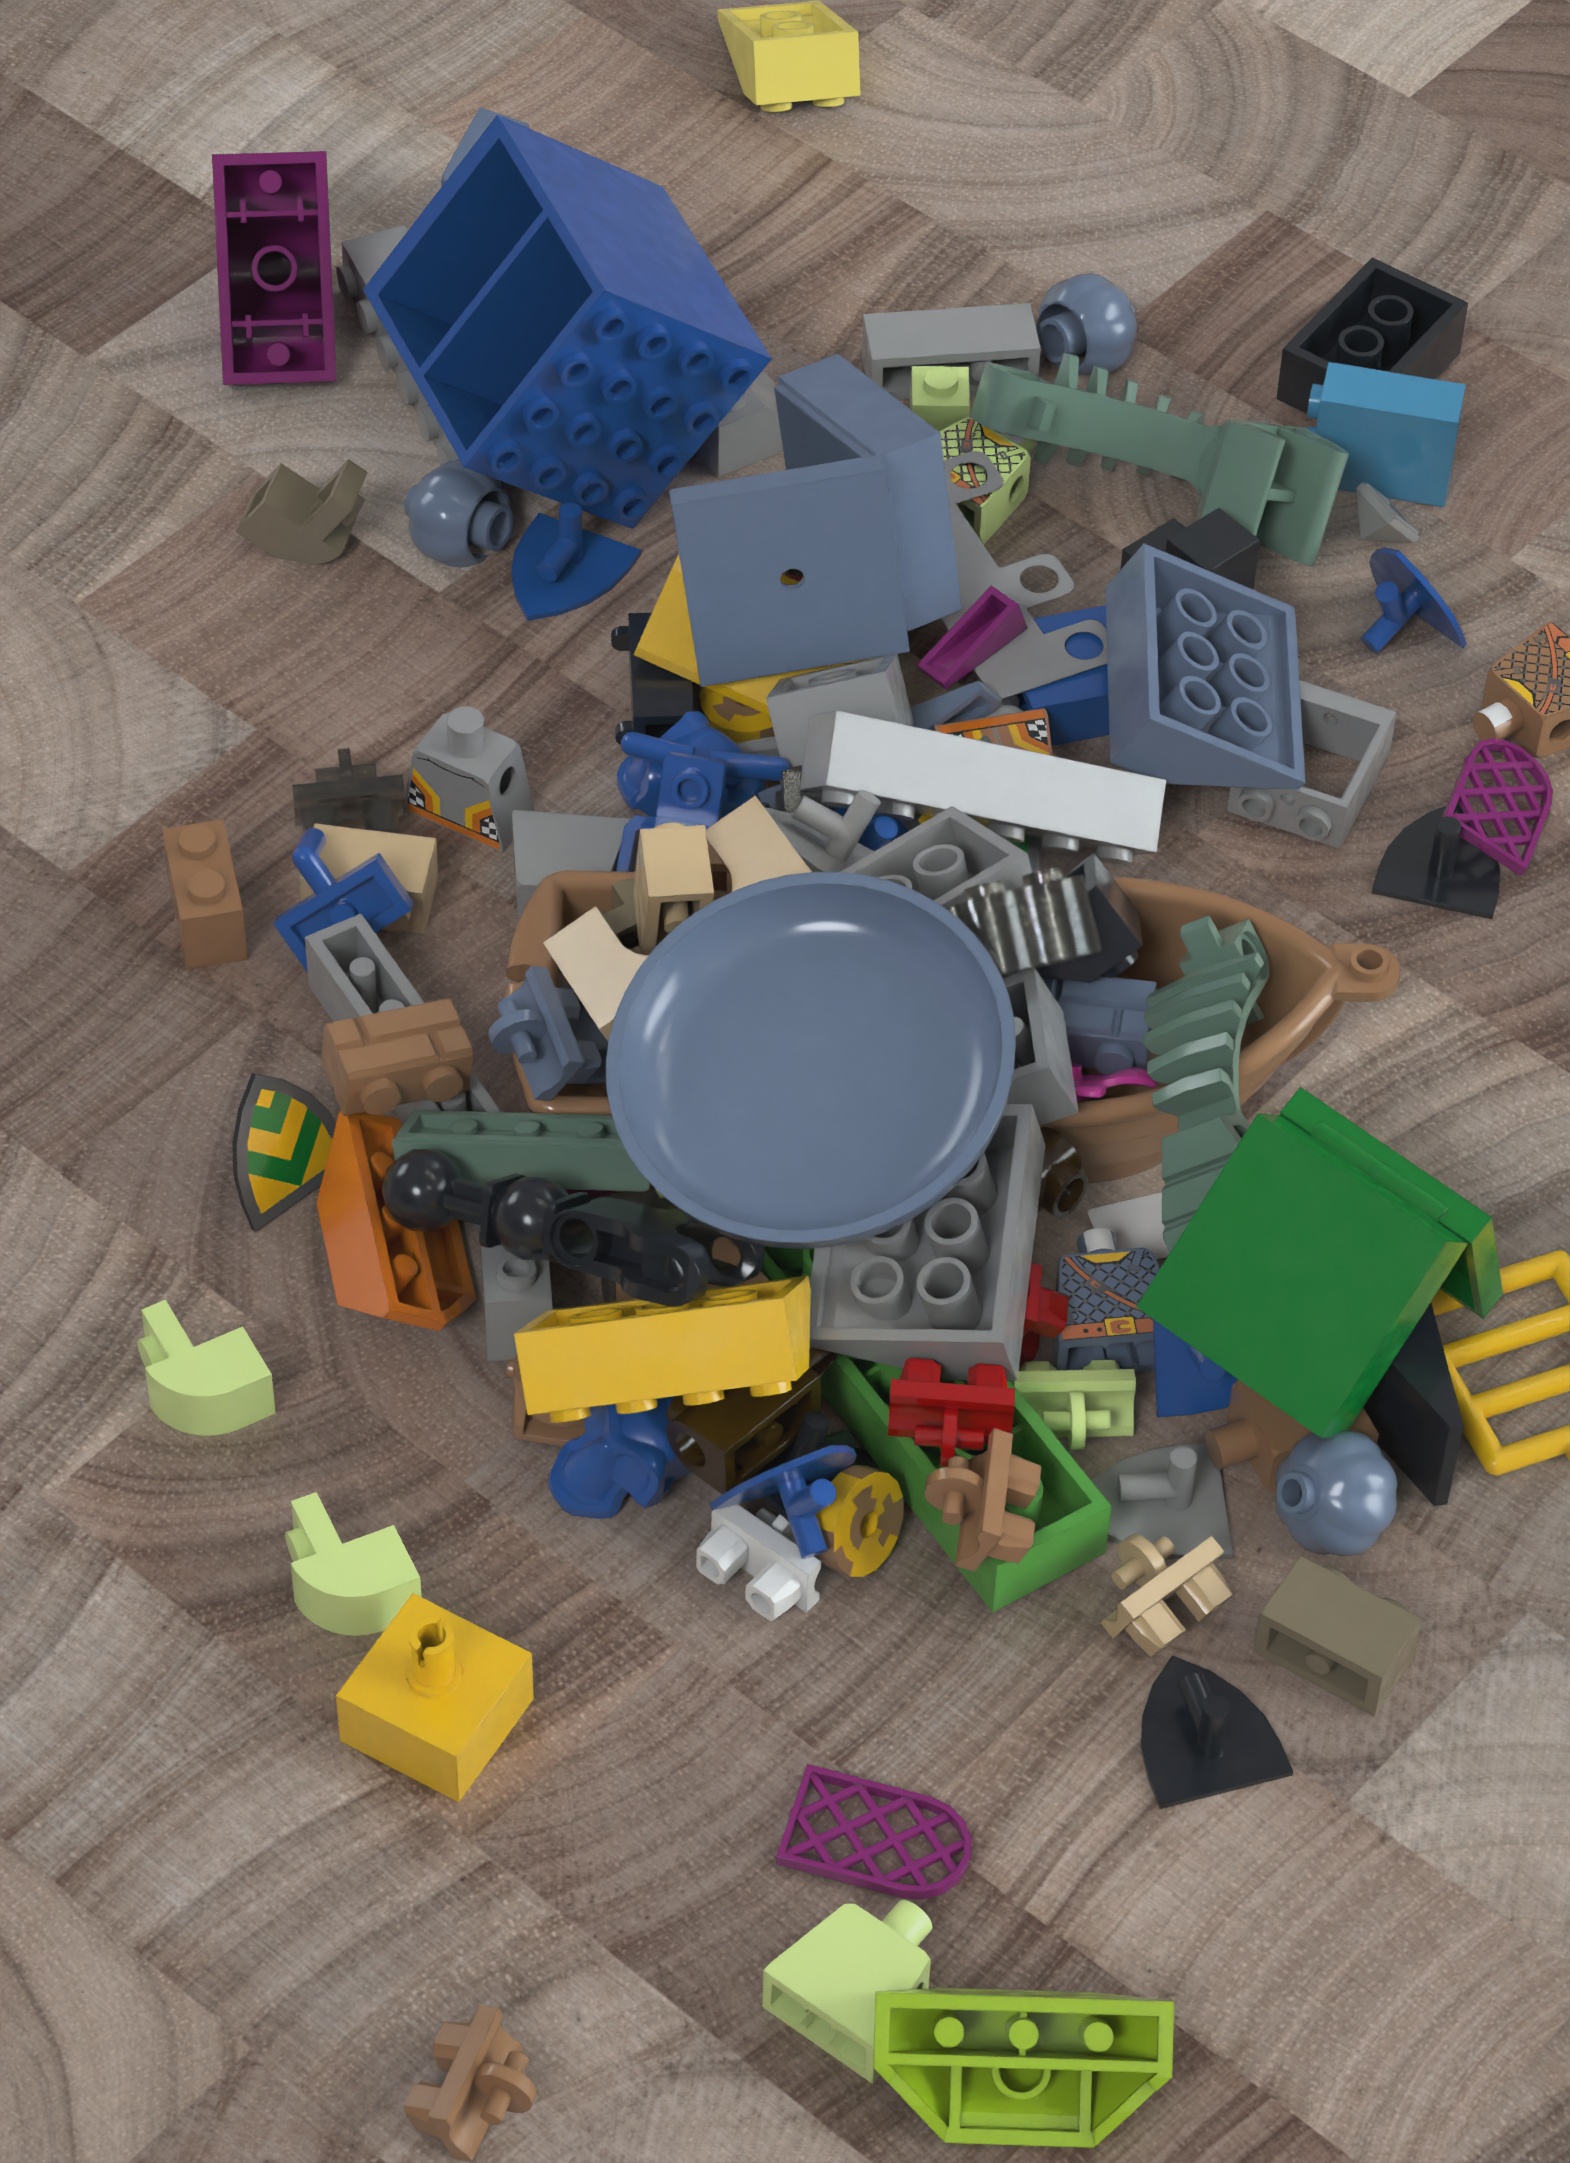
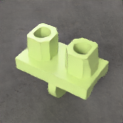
[1013,1360,1136,1450]

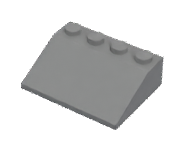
[810,1104,1045,1381]

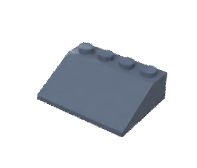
[1105,543,1306,789]

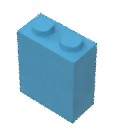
[1306,362,1466,507]

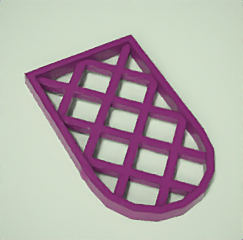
[1441,738,1553,876]
[776,1764,972,1900]

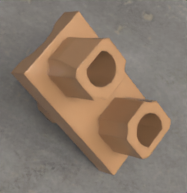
[924,1428,1041,1572]
[404,2005,538,2162]

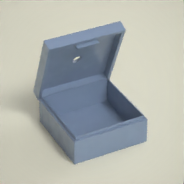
[669,354,962,687]

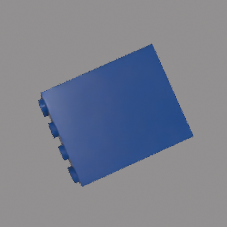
[363,115,772,529]

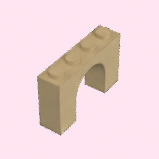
[543,796,812,1041]

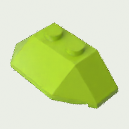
[873,1988,1174,2148]

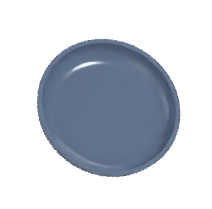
[606,872,1016,1249]

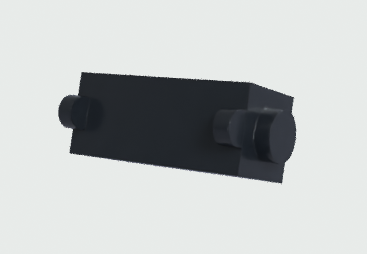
[611,613,694,745]

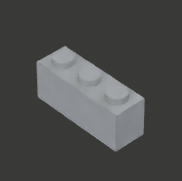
[862,303,1041,400]

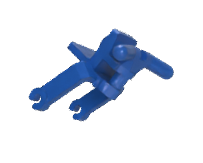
[616,732,790,872]

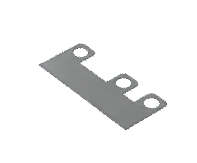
[941,451,1107,700]

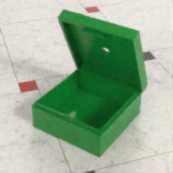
[1136,1087,1503,1438]

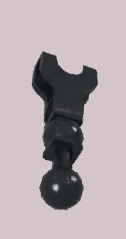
[382,1149,765,1307]

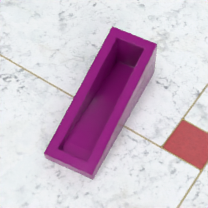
[917,585,1028,690]

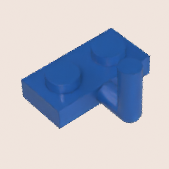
[273,828,414,973]

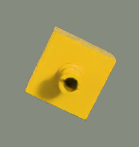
[336,1593,534,1803]

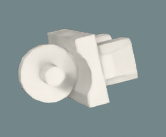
[696,1504,821,1622]

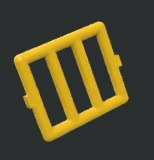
[1431,1250,1570,1476]

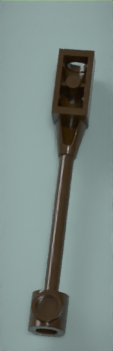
[666,1127,1088,1494]

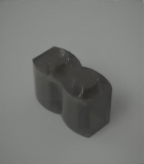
[948,867,1102,976]

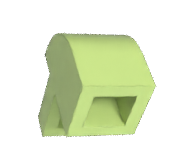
[137,1300,276,1436]
[285,1492,422,1636]

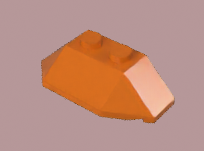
[316,1111,476,1331]

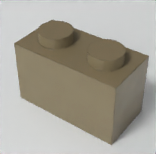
[1253,1555,1422,1716]

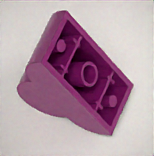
[212,151,337,385]

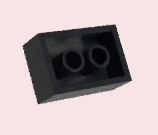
[1276,257,1468,414]

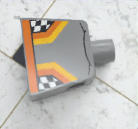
[404,706,534,853]

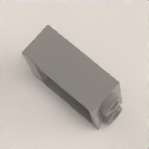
[1227,680,1397,849]

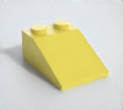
[717,0,860,112]

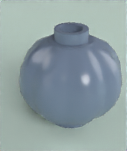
[1036,273,1137,376]
[405,460,513,568]
[1275,1430,1397,1556]

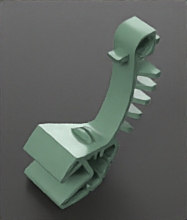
[970,353,1349,566]
[1143,915,1270,1253]

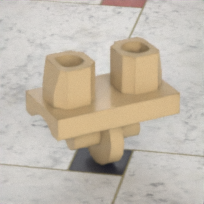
[1101,1534,1233,1657]

